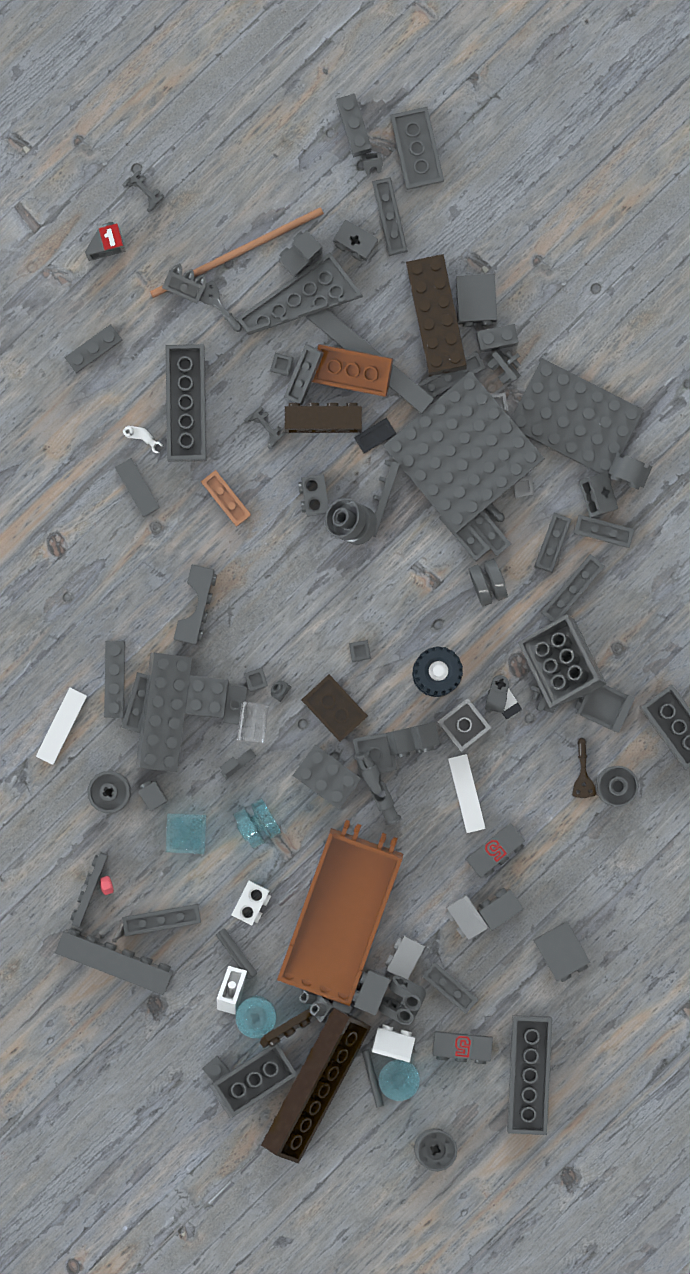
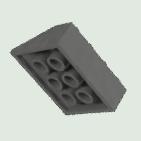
[518,614,606,709]

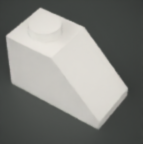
[217,966,247,1015]

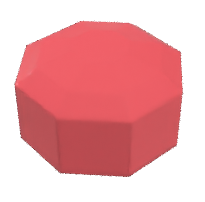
[99,876,114,895]

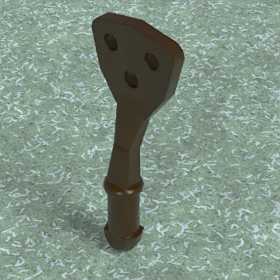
[572,738,597,798]

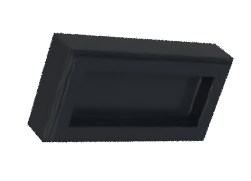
[354,417,396,454]

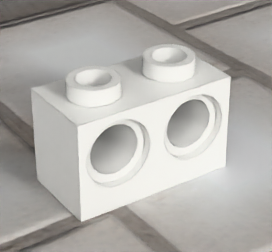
[232,880,271,925]

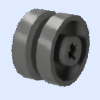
[468,558,508,607]
[87,771,131,813]

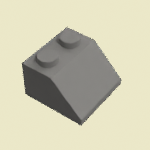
[446,894,488,940]

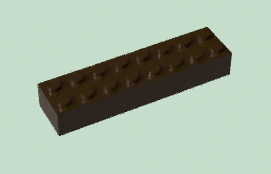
[261,1008,371,1164]

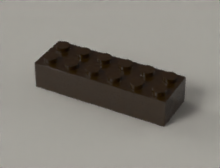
[406,254,467,377]

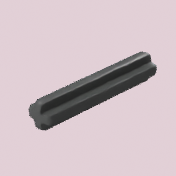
[216,929,257,979]

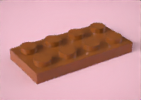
[312,344,393,397]

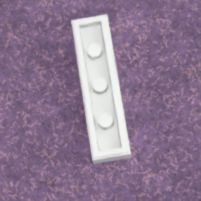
[36,688,87,765]
[448,754,486,833]

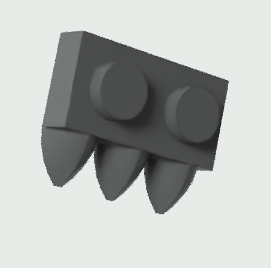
[162,263,206,304]

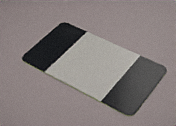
[488,681,522,719]

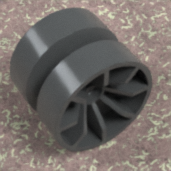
[325,498,377,545]
[595,766,639,807]

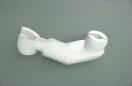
[123,426,163,453]

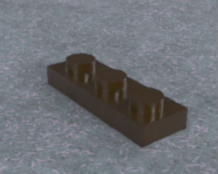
[259,1008,313,1048]

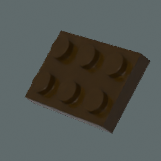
[301,674,368,742]

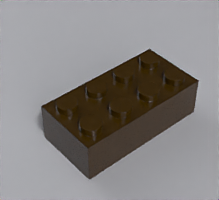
[285,403,362,433]

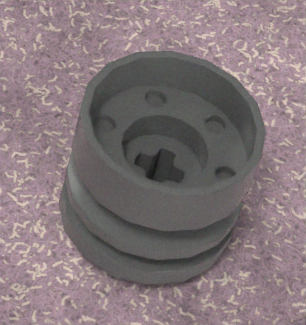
[414,1128,458,1172]

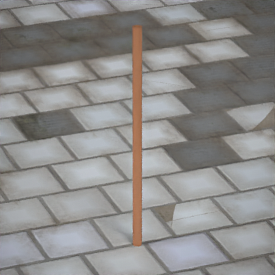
[150,207,324,298]

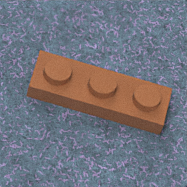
[201,470,251,527]

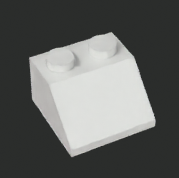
[371,1024,415,1062]

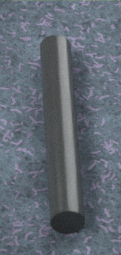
[362,1049,384,1108]

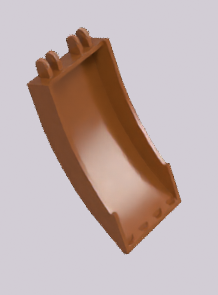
[277,820,404,1006]

